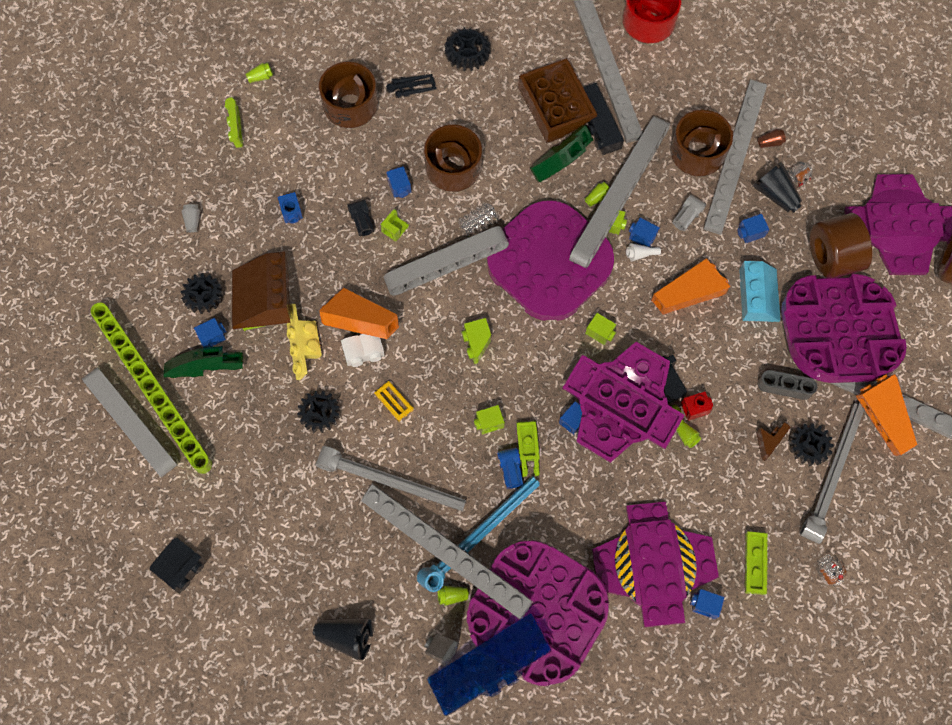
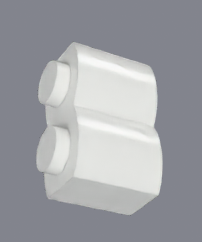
[341,334,384,367]

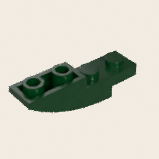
[530,125,593,183]
[163,346,243,378]

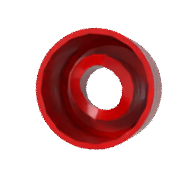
[622,0,681,44]

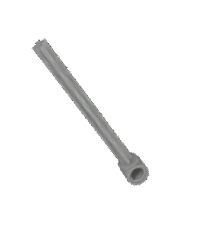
[800,403,864,544]
[315,446,466,511]

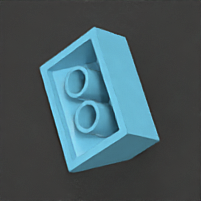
[739,261,781,322]

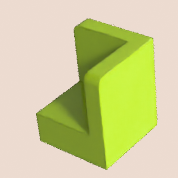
[380,209,409,242]

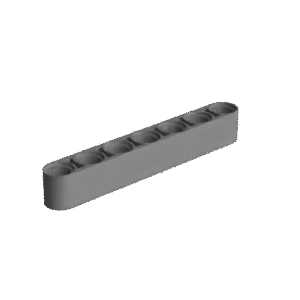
[384,226,509,296]
[82,367,177,478]

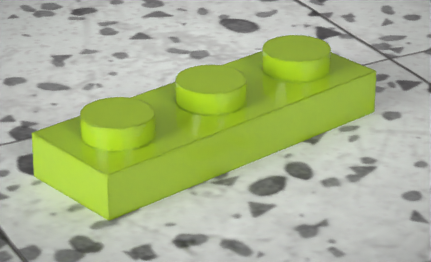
[745,531,768,595]

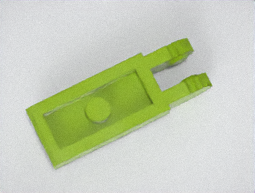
[225,97,243,148]
[516,421,540,477]

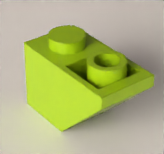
[461,318,491,364]

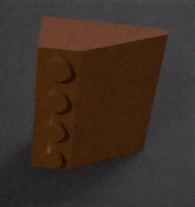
[518,58,597,143]
[232,251,291,329]

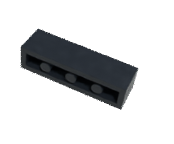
[583,83,624,155]

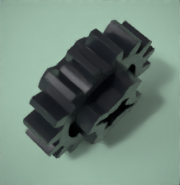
[181,273,223,314]
[297,391,340,433]
[789,423,834,466]

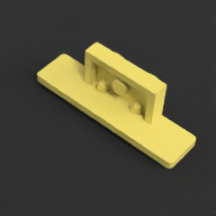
[287,304,322,380]

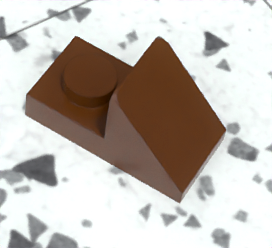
[756,422,791,461]

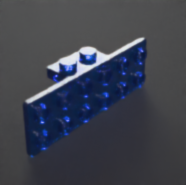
[427,613,552,716]

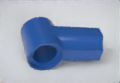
[497,448,523,489]

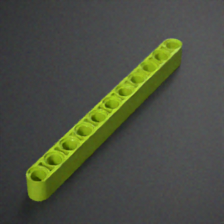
[91,303,212,474]

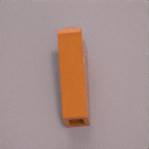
[651,258,730,314]
[319,288,399,339]
[856,374,917,456]

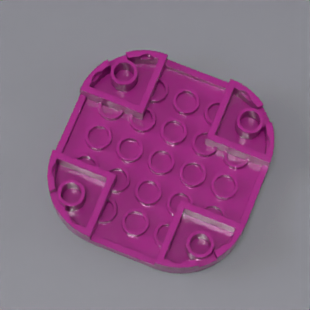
[487,201,614,321]
[781,274,907,383]
[467,540,609,686]

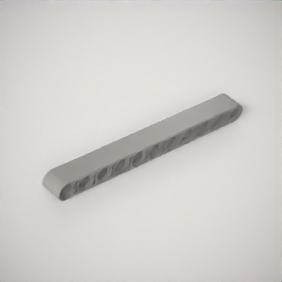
[569,116,670,268]

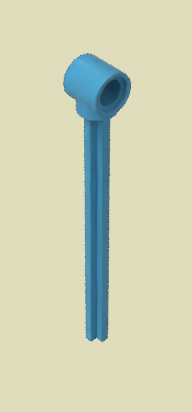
[417,476,540,592]

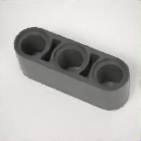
[757,370,818,400]

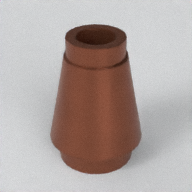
[757,129,786,148]

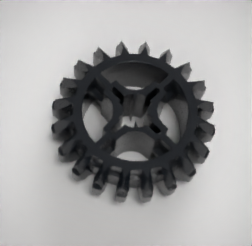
[444,27,491,72]

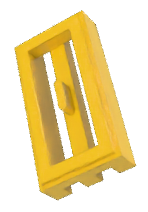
[374,381,414,422]

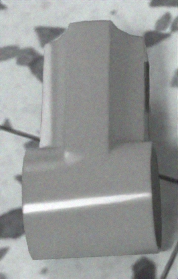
[672,195,706,231]

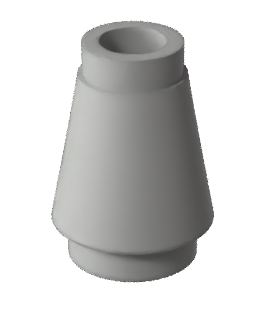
[181,204,200,233]

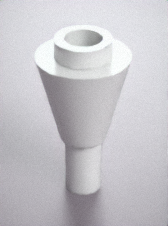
[626,243,661,262]

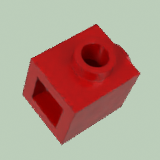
[681,392,713,421]

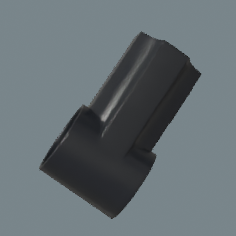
[347,199,374,237]

